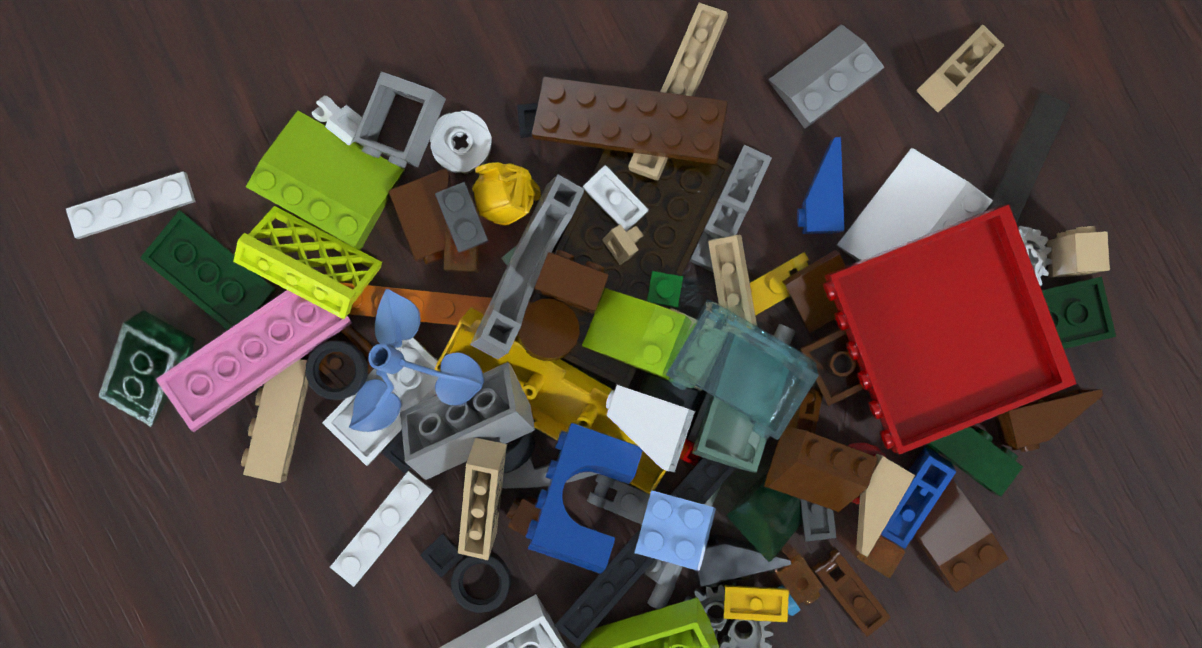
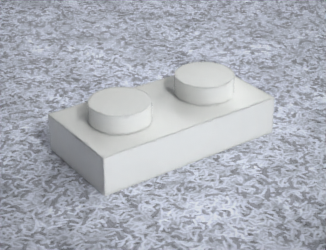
[583,165,649,232]

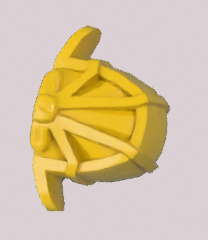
[472,162,541,225]

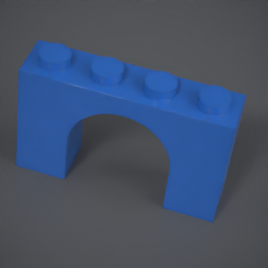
[525,423,643,574]

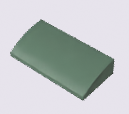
[692,332,794,473]

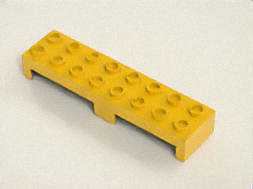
[434,307,666,495]

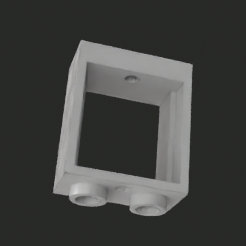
[353,71,446,168]

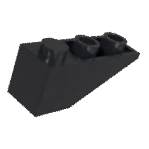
[693,535,792,587]

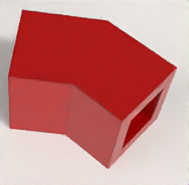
[679,439,700,466]

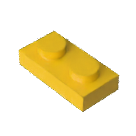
[723,585,789,622]

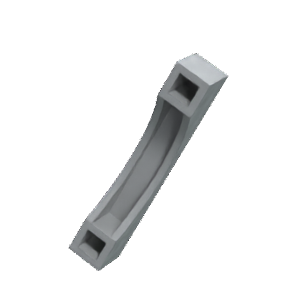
[470,175,585,359]

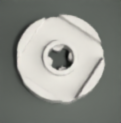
[430,111,492,174]

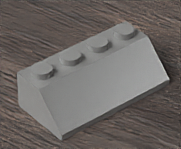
[400,362,535,480]

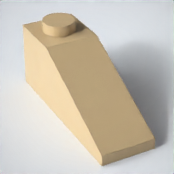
[916,24,1004,112]
[856,454,915,557]

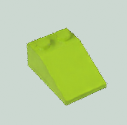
[582,288,692,380]

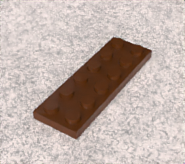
[532,77,728,164]

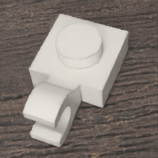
[312,95,362,146]

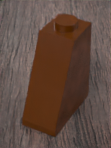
[389,168,452,265]

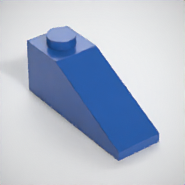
[797,137,844,234]
[881,446,956,549]

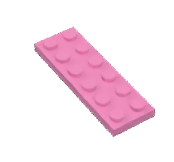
[156,290,352,432]

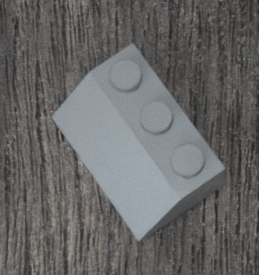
[768,25,884,129]

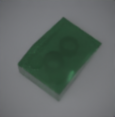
[99,310,196,426]

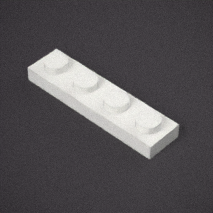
[66,171,196,239]
[330,470,434,587]

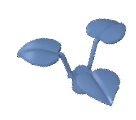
[349,289,484,432]

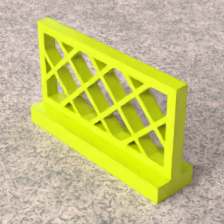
[233,206,382,319]

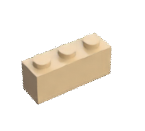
[1047,226,1110,277]

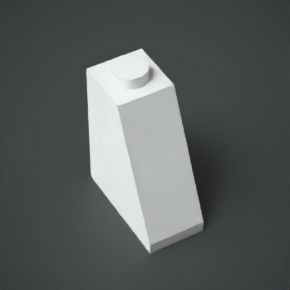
[606,385,695,472]

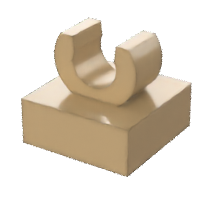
[602,224,643,265]

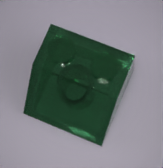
[726,473,802,562]

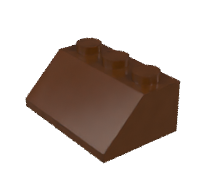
[764,425,877,512]

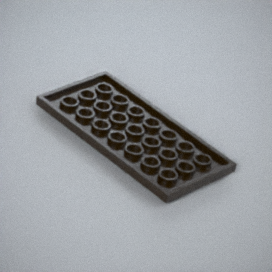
[531,149,734,388]

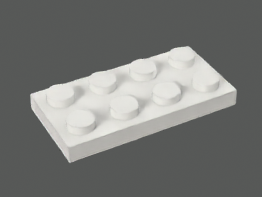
[323,337,439,466]

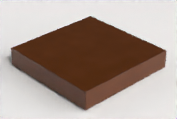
[782,250,846,333]

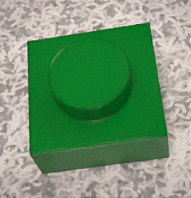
[647,271,683,308]

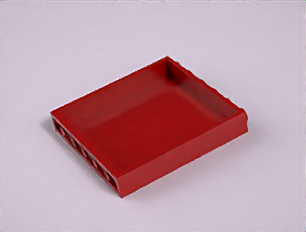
[823,205,1077,455]

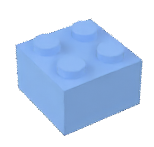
[635,490,716,570]

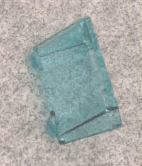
[666,300,819,440]

